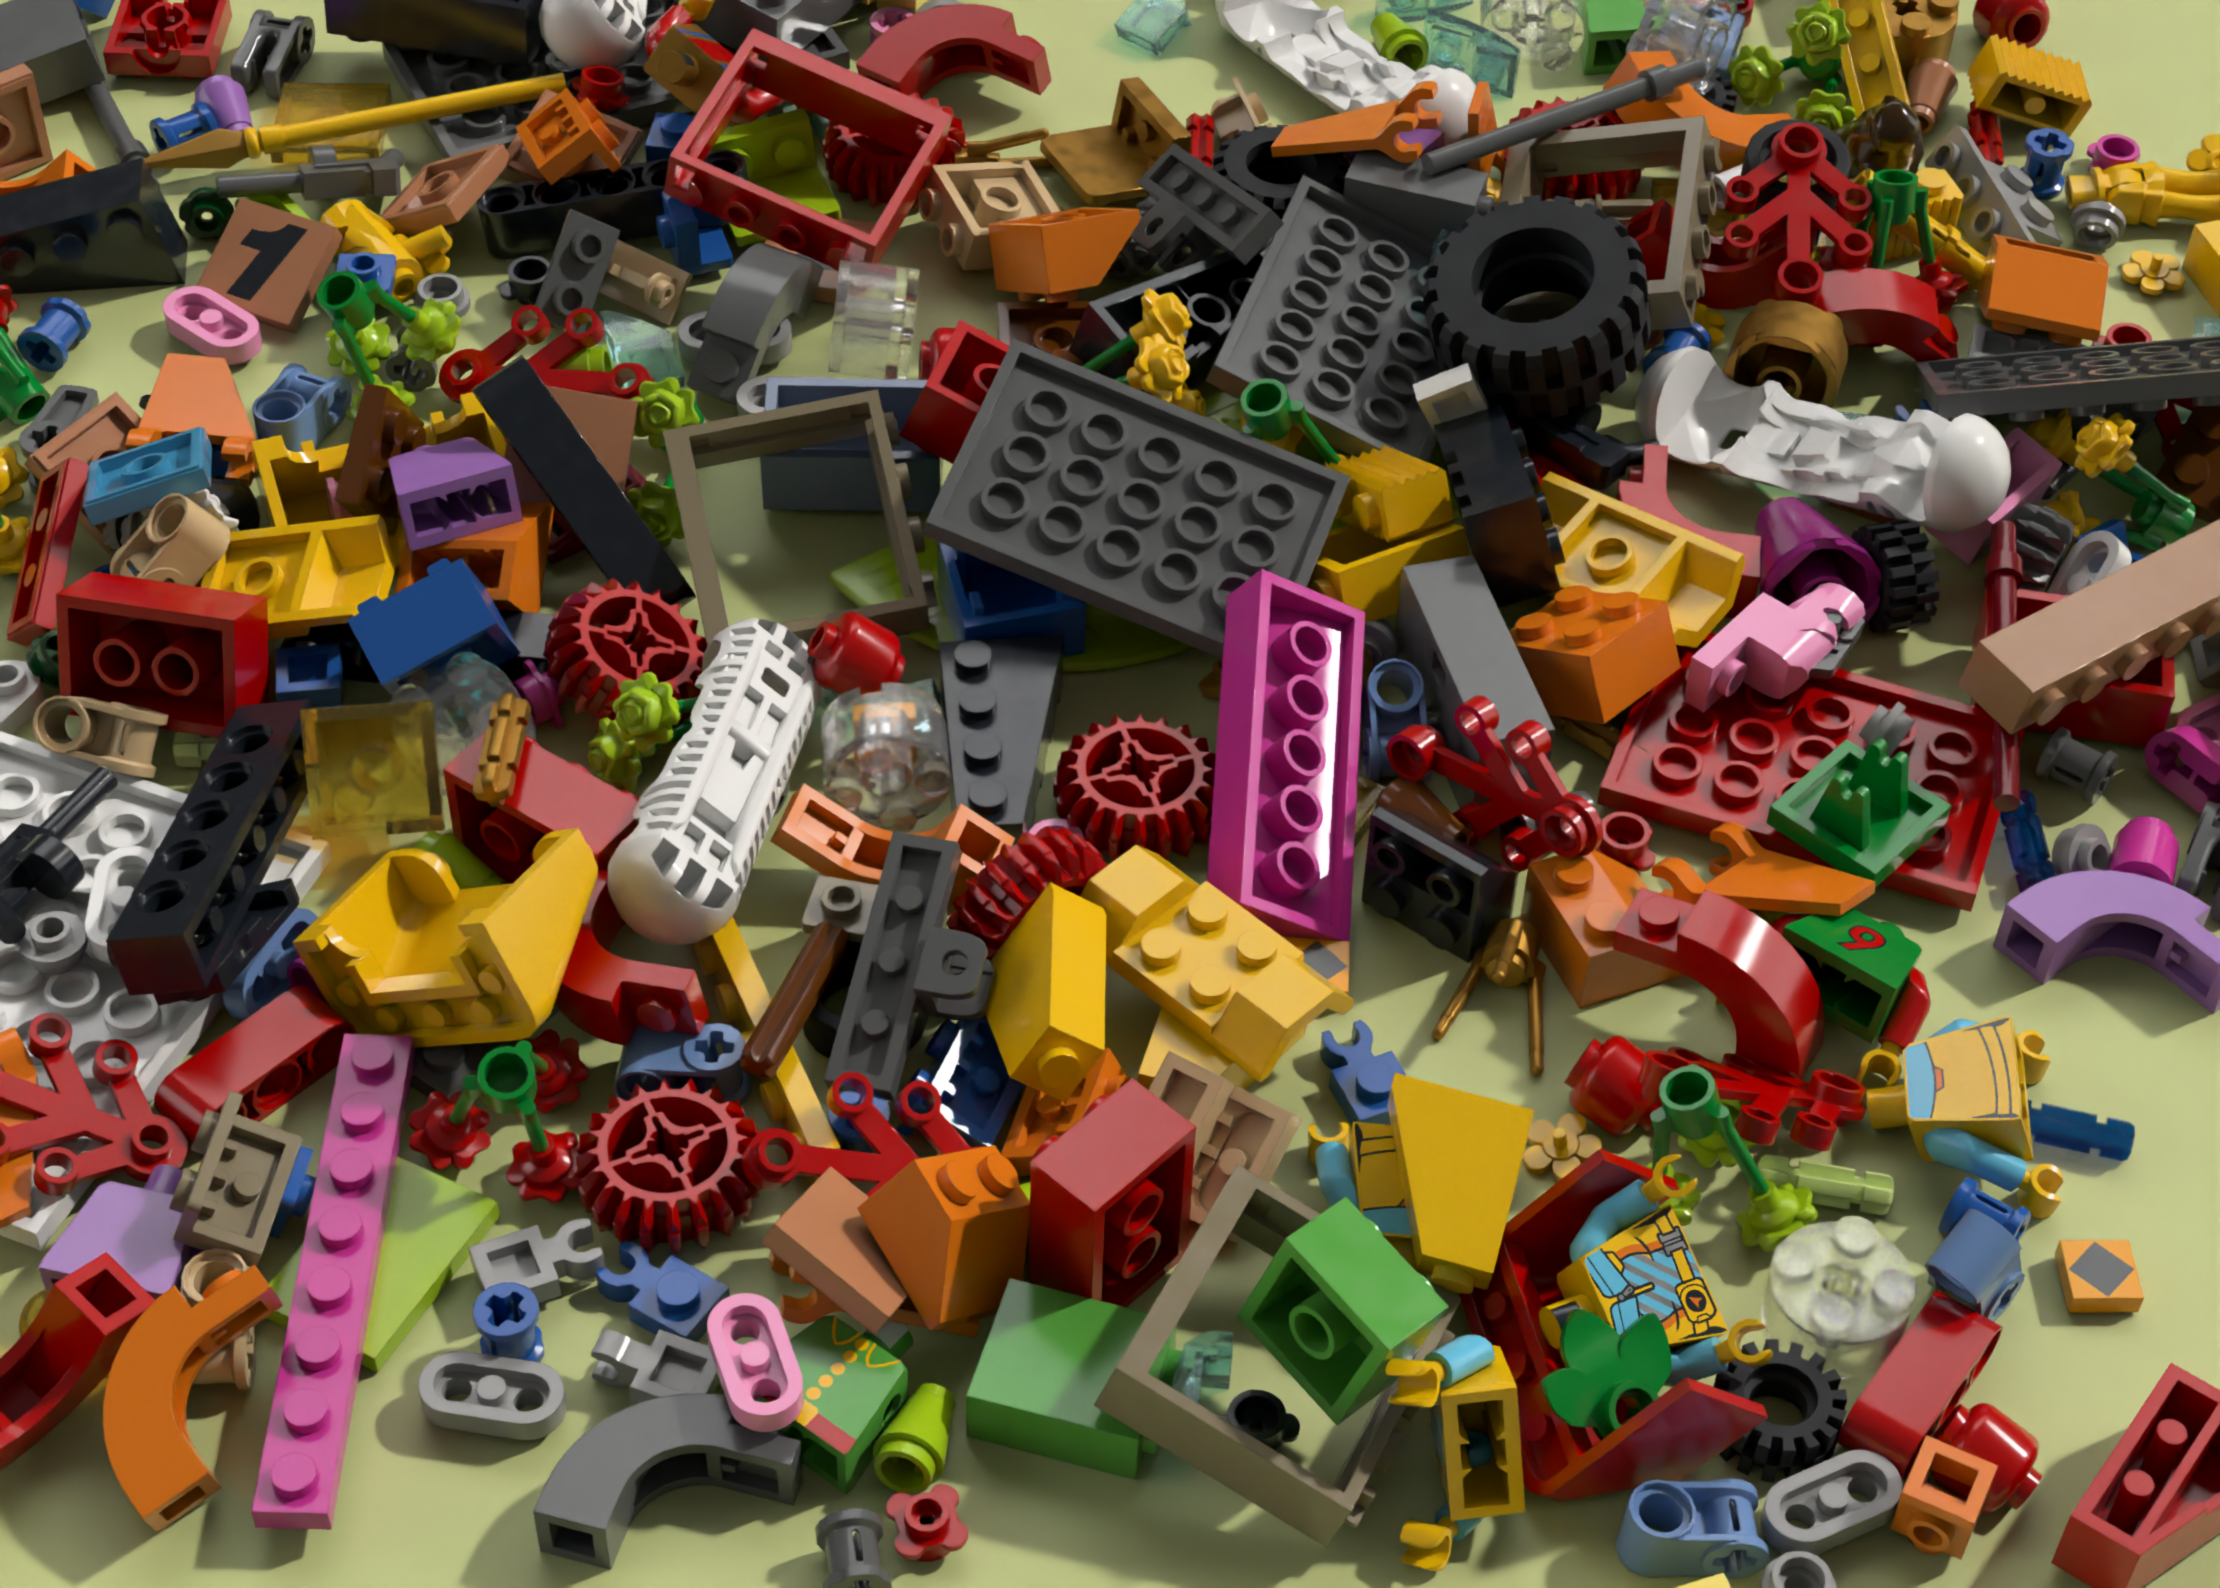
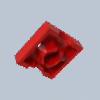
[103,0,232,79]

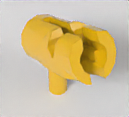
[319,199,450,303]

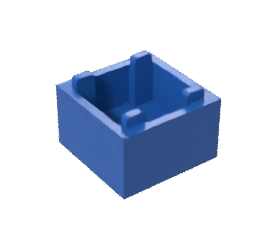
[937,541,1086,657]
[347,558,521,713]

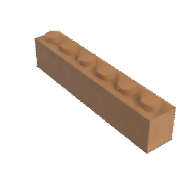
[1958,519,2220,735]

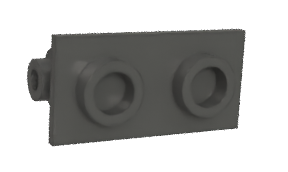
[535,209,621,334]

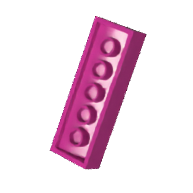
[1207,569,1365,941]

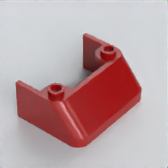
[1459,1149,1768,1501]

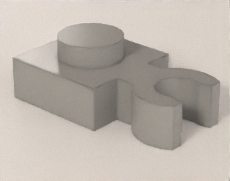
[469,1219,605,1303]

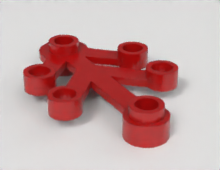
[1722,122,1873,305]
[439,305,655,445]
[1387,695,1603,872]
[0,1013,188,1196]
[1637,1047,1867,1151]
[742,1072,1003,1197]

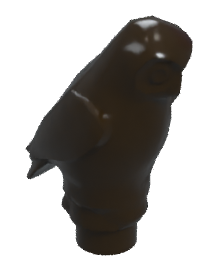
[1833,95,1924,180]

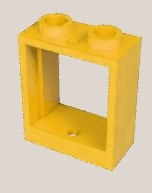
[1306,522,1470,623]

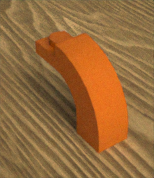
[1603,51,1792,174]
[770,783,1015,916]
[103,1264,283,1533]

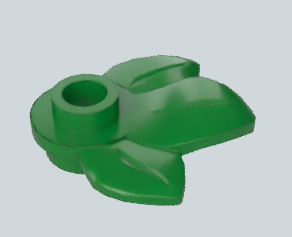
[1541,1309,1672,1440]

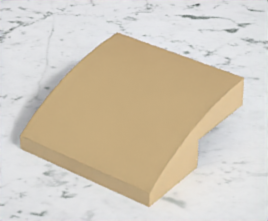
[1148,1051,1302,1244]

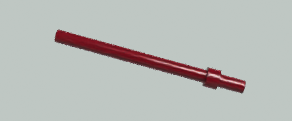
[1985,520,2023,812]

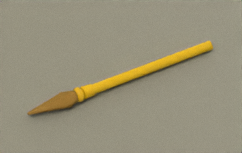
[144,72,567,169]

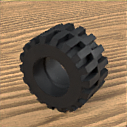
[1212,125,1349,236]

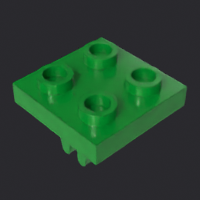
[1766,738,1952,888]

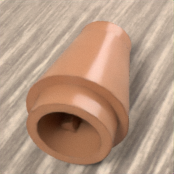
[1906,58,1958,135]

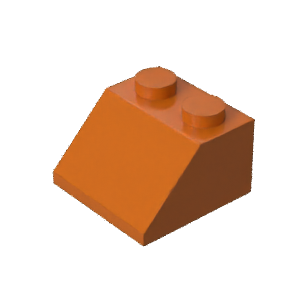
[988,207,1140,303]
[1520,850,1685,1009]
[857,1145,1030,1331]

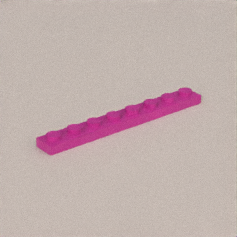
[251,1034,416,1530]

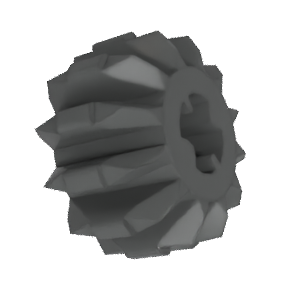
[1983,502,2074,592]

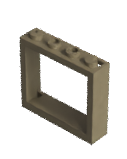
[1494,116,1722,331]
[663,389,938,648]
[1094,1164,1461,1547]

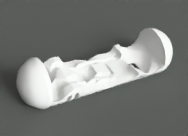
[538,0,648,70]
[1215,0,1476,146]
[1634,346,2011,533]
[608,618,824,946]

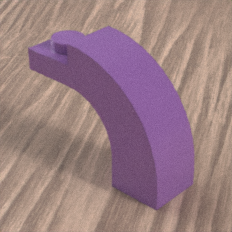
[1993,870,2220,1014]

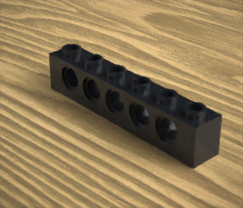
[106,699,329,996]

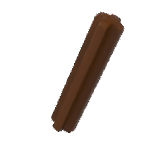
[740,921,849,1080]

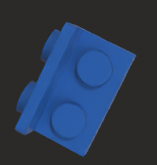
[895,1015,1024,1147]

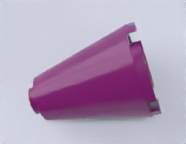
[1755,497,1882,627]

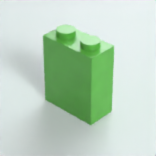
[966,1278,1186,1480]

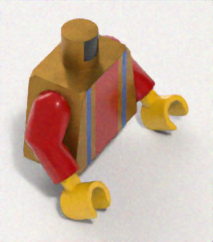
[643,0,783,127]

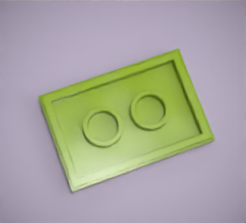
[265,1156,500,1373]

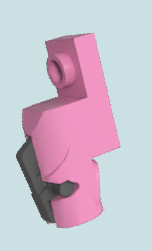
[1683,582,1865,713]

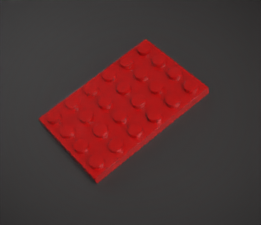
[1597,633,2026,912]

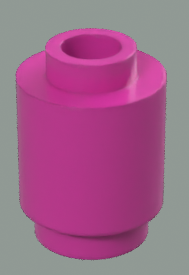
[2108,816,2179,886]

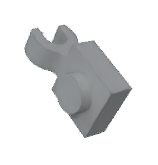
[591,1329,720,1404]

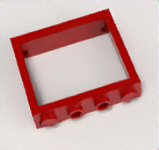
[664,28,953,283]

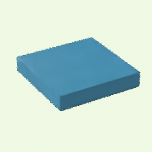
[83,426,212,526]

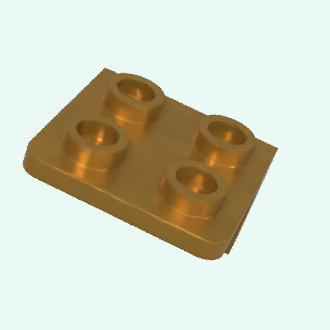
[1040,77,1192,205]

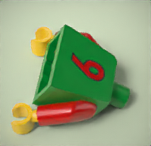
[1715,908,1931,1087]

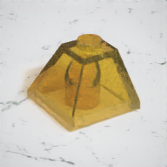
[300,700,445,840]

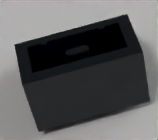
[1361,806,1519,963]

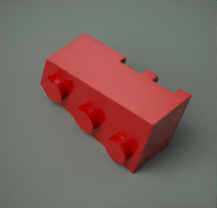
[2051,1363,2220,1588]

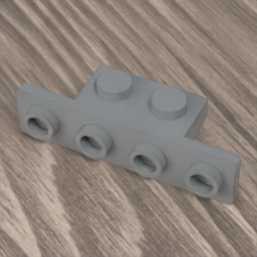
[1924,125,2063,258]

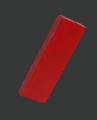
[6,457,89,647]

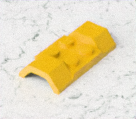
[1540,471,1746,648]
[195,514,395,640]
[1080,845,1354,1083]

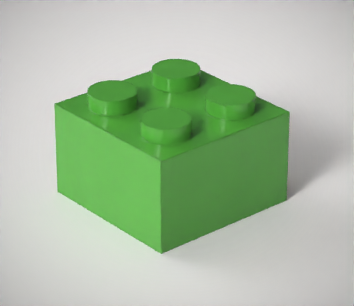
[1237,1197,1449,1425]

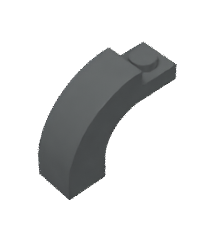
[687,243,824,406]
[533,1393,803,1570]

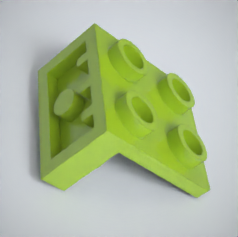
[710,108,842,246]

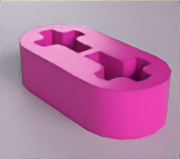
[2145,725,2220,815]

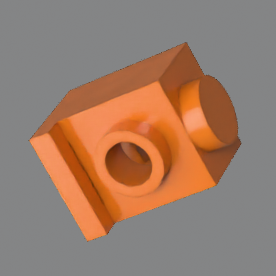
[1890,1435,1998,1560]

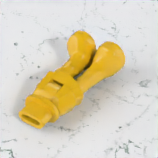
[2065,161,2220,228]

